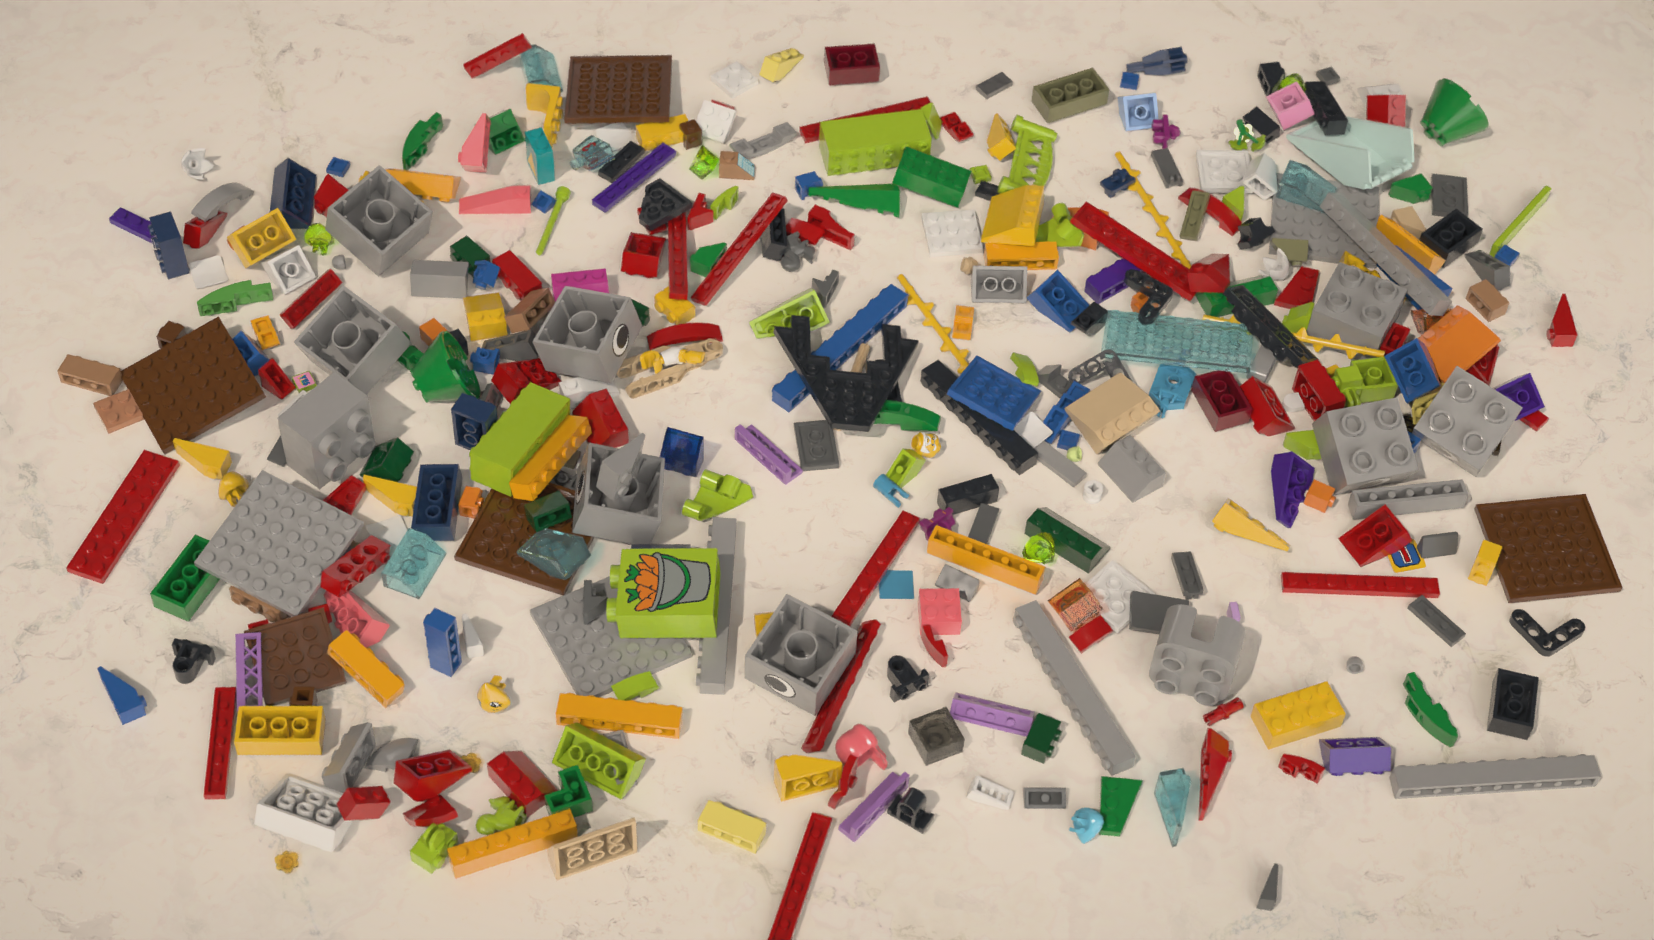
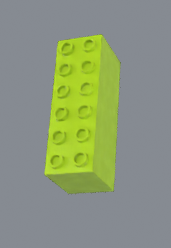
[819,109,932,176]
[469,382,570,497]

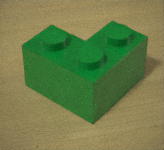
[545,765,593,818]

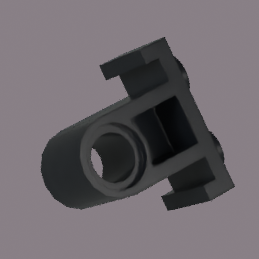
[171,638,216,684]
[887,655,929,703]
[887,787,934,834]

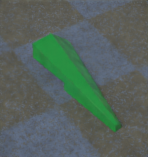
[808,183,900,217]

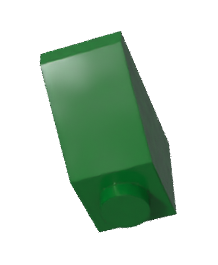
[1388,173,1433,204]
[689,242,727,278]

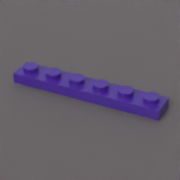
[592,142,676,213]

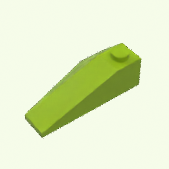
[749,288,830,339]

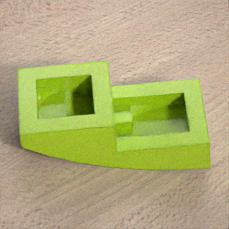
[710,185,739,220]
[1010,352,1039,386]
[611,671,659,701]

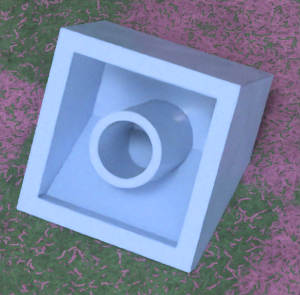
[1117,93,1159,131]

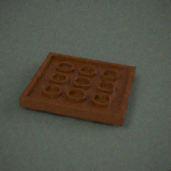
[243,608,347,706]

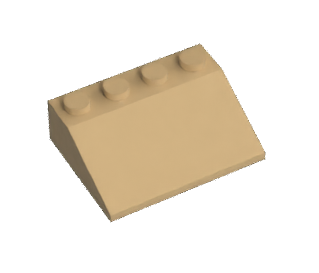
[1064,372,1160,454]
[547,817,637,880]

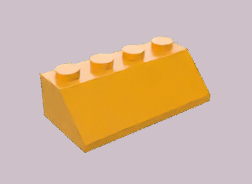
[385,168,461,202]
[1376,214,1446,274]

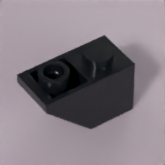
[1071,302,1108,335]

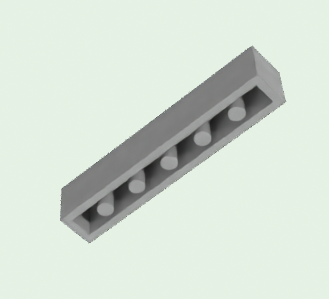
[1348,479,1469,519]

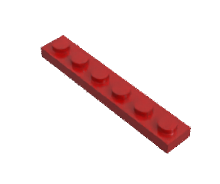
[203,687,237,800]

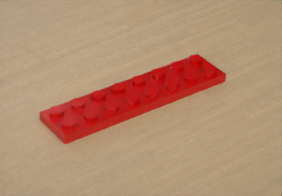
[1070,201,1197,301]
[66,450,180,584]

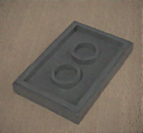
[1431,173,1468,217]
[793,420,839,471]
[1129,591,1189,634]

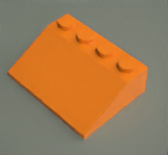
[1418,305,1501,383]

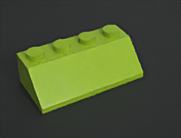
[552,723,646,799]

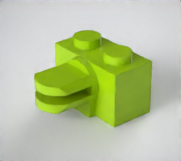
[1332,365,1363,408]
[410,823,459,874]

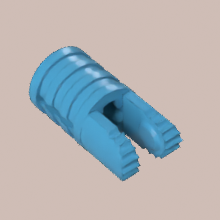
[873,474,909,508]

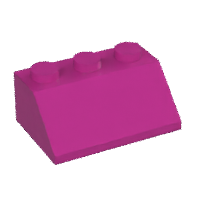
[551,268,609,302]

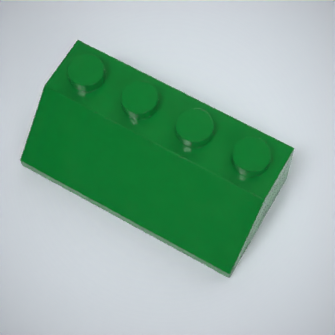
[1195,275,1278,317]

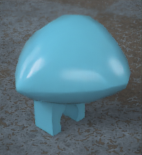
[1069,807,1104,844]

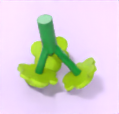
[1228,119,1265,151]

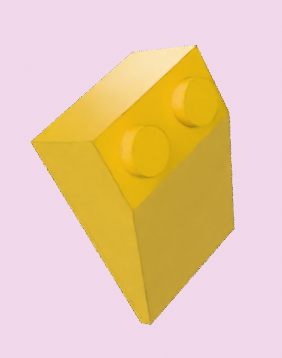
[463,292,507,341]
[774,755,843,802]

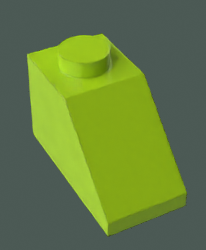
[1282,302,1315,333]
[1283,430,1321,460]
[886,448,926,488]

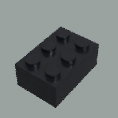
[1419,209,1483,268]
[1487,668,1539,740]

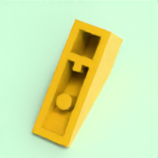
[987,113,1016,161]
[173,438,232,480]
[363,475,417,517]

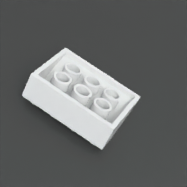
[254,773,353,852]

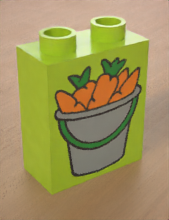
[606,548,721,638]

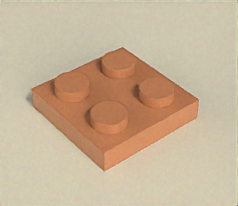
[93,389,144,434]

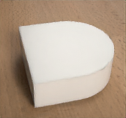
[1282,392,1305,412]

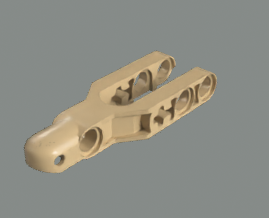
[616,339,723,399]

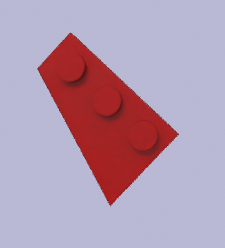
[1274,266,1319,309]
[323,475,367,515]

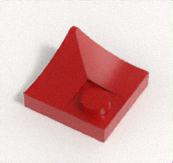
[828,754,858,810]
[403,794,458,827]

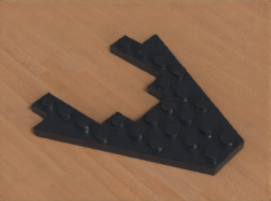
[774,315,919,432]

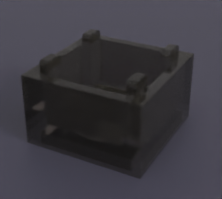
[908,707,965,766]

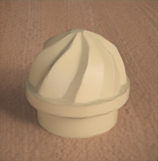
[960,256,978,275]

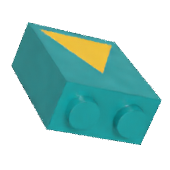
[525,127,555,185]

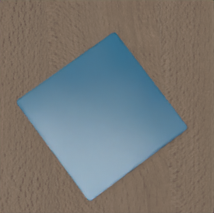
[879,570,914,599]

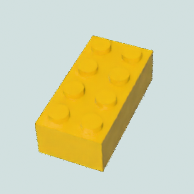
[1250,681,1346,750]
[234,706,326,755]

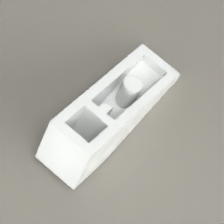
[559,377,619,409]

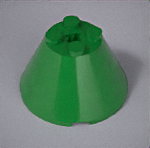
[1420,78,1489,147]
[410,331,481,403]

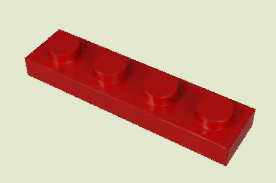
[463,33,532,79]
[279,269,343,329]

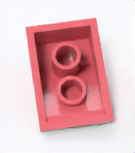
[458,113,491,173]

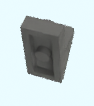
[812,269,839,308]
[1037,364,1072,398]
[583,580,608,625]

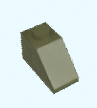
[1270,238,1308,267]

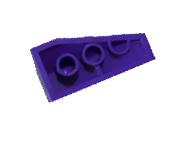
[1271,451,1315,528]

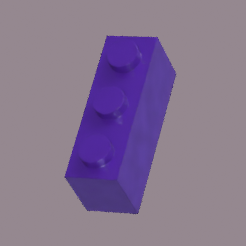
[1084,259,1141,304]

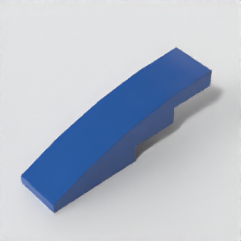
[1043,381,1090,444]

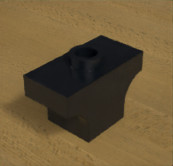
[1237,217,1275,250]

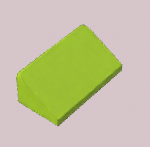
[921,102,942,140]

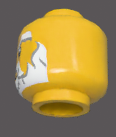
[911,431,941,458]

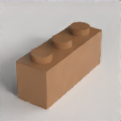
[504,287,555,333]
[57,354,123,396]

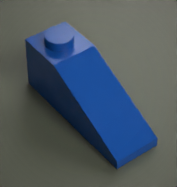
[97,666,147,725]

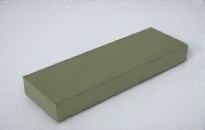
[1180,190,1210,241]

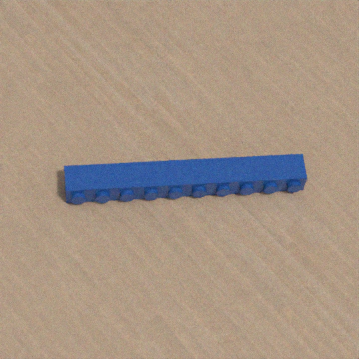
[772,284,908,412]

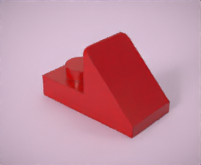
[687,193,714,230]

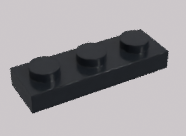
[598,141,645,183]

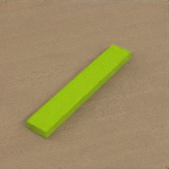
[1489,185,1552,258]

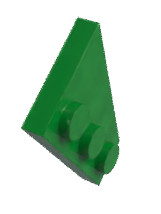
[1099,776,1143,837]

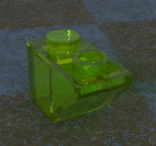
[689,145,720,180]

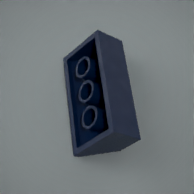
[270,158,316,229]
[411,464,463,541]

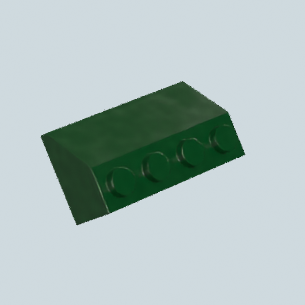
[1024,507,1110,574]

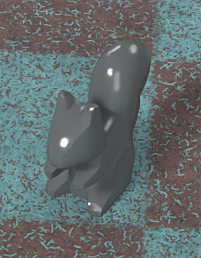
[780,231,815,272]

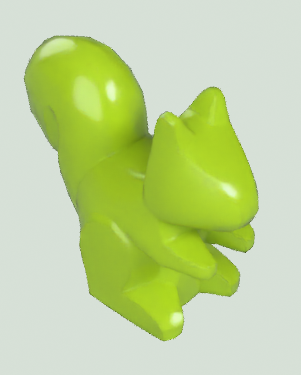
[475,796,527,835]

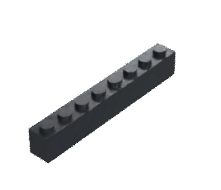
[920,359,1038,475]

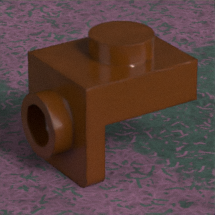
[679,119,702,150]

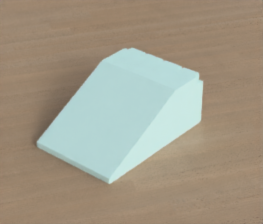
[1286,116,1415,189]

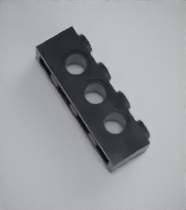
[1302,81,1348,135]

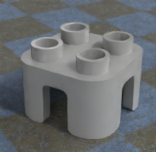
[1149,604,1246,706]

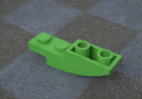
[197,280,274,316]

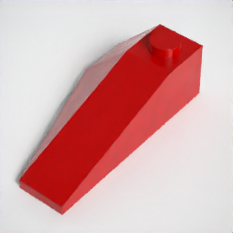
[1187,254,1230,293]
[1198,728,1232,821]

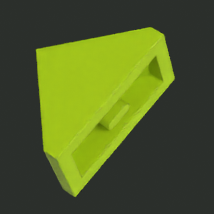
[1222,186,1244,222]

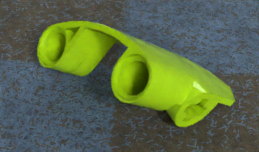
[1035,203,1084,247]
[682,469,754,521]

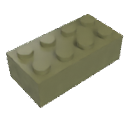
[1031,68,1110,124]

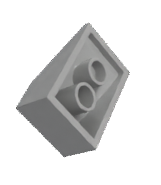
[596,433,646,501]

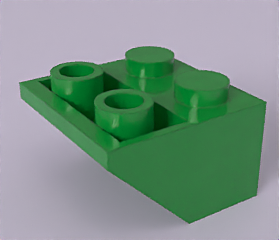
[474,109,525,155]

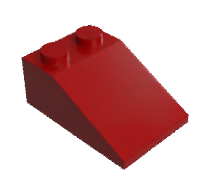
[621,232,666,278]
[1338,504,1412,567]
[394,749,472,802]

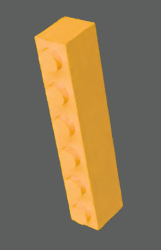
[509,415,592,501]
[927,525,1045,595]
[556,693,683,739]
[447,809,578,879]

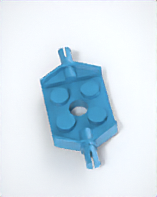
[1149,354,1196,418]

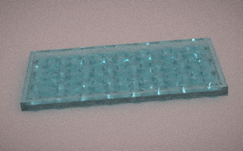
[1101,310,1253,374]

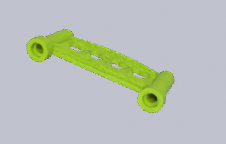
[997,114,1057,197]

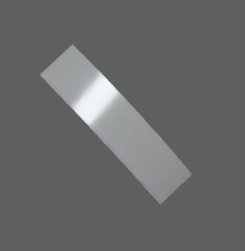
[729,122,797,158]
[191,182,254,221]

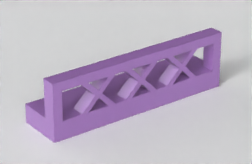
[735,424,803,485]
[235,632,263,713]
[949,692,1035,737]
[838,771,910,842]

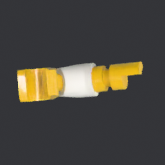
[640,346,705,374]

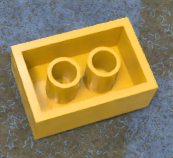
[227,208,297,269]

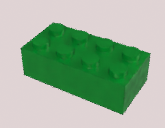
[892,146,972,208]
[150,534,220,622]

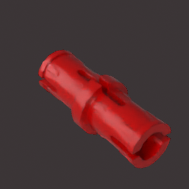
[1203,697,1244,726]

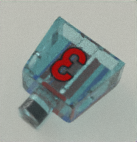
[569,135,615,171]

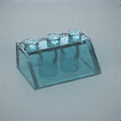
[519,44,563,92]
[381,528,446,599]

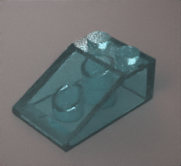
[1276,160,1337,213]
[516,529,591,580]
[1154,768,1191,847]

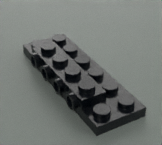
[1223,285,1319,368]

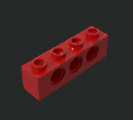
[320,535,391,598]

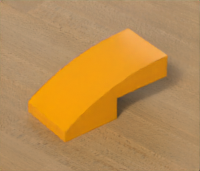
[952,305,974,340]
[250,315,280,350]

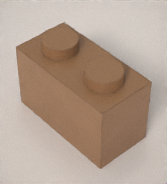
[1465,279,1510,322]

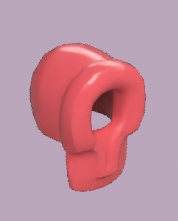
[835,724,888,770]

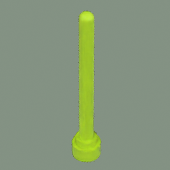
[536,186,571,256]

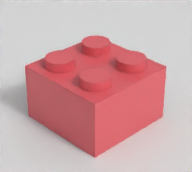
[918,588,962,635]

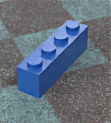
[423,607,462,677]

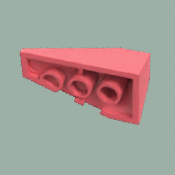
[459,185,531,214]
[323,591,390,648]

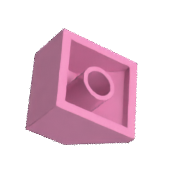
[1266,81,1315,130]

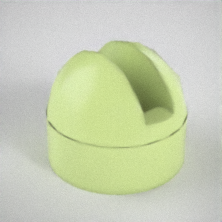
[1066,446,1082,462]

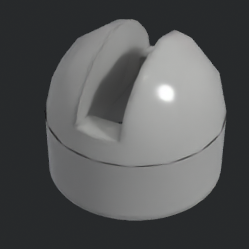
[332,255,346,270]
[1347,656,1363,674]

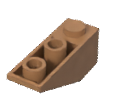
[229,586,289,622]

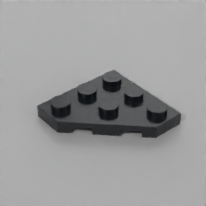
[639,178,693,231]

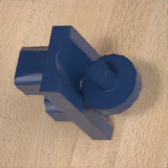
[1100,168,1136,198]

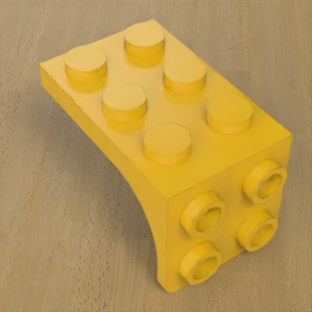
[525,83,564,148]

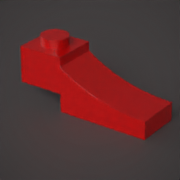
[808,204,855,251]

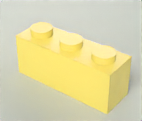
[698,800,766,854]

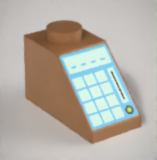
[719,151,755,180]

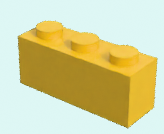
[636,114,688,151]

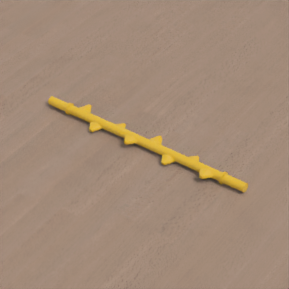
[1115,151,1191,269]
[897,274,969,374]
[1202,314,1385,359]

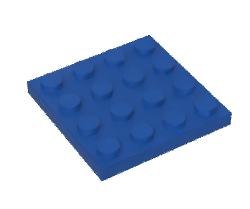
[947,355,1041,431]

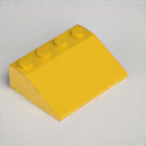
[981,185,1044,246]

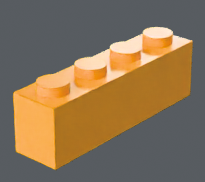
[984,241,1059,270]
[327,630,405,708]

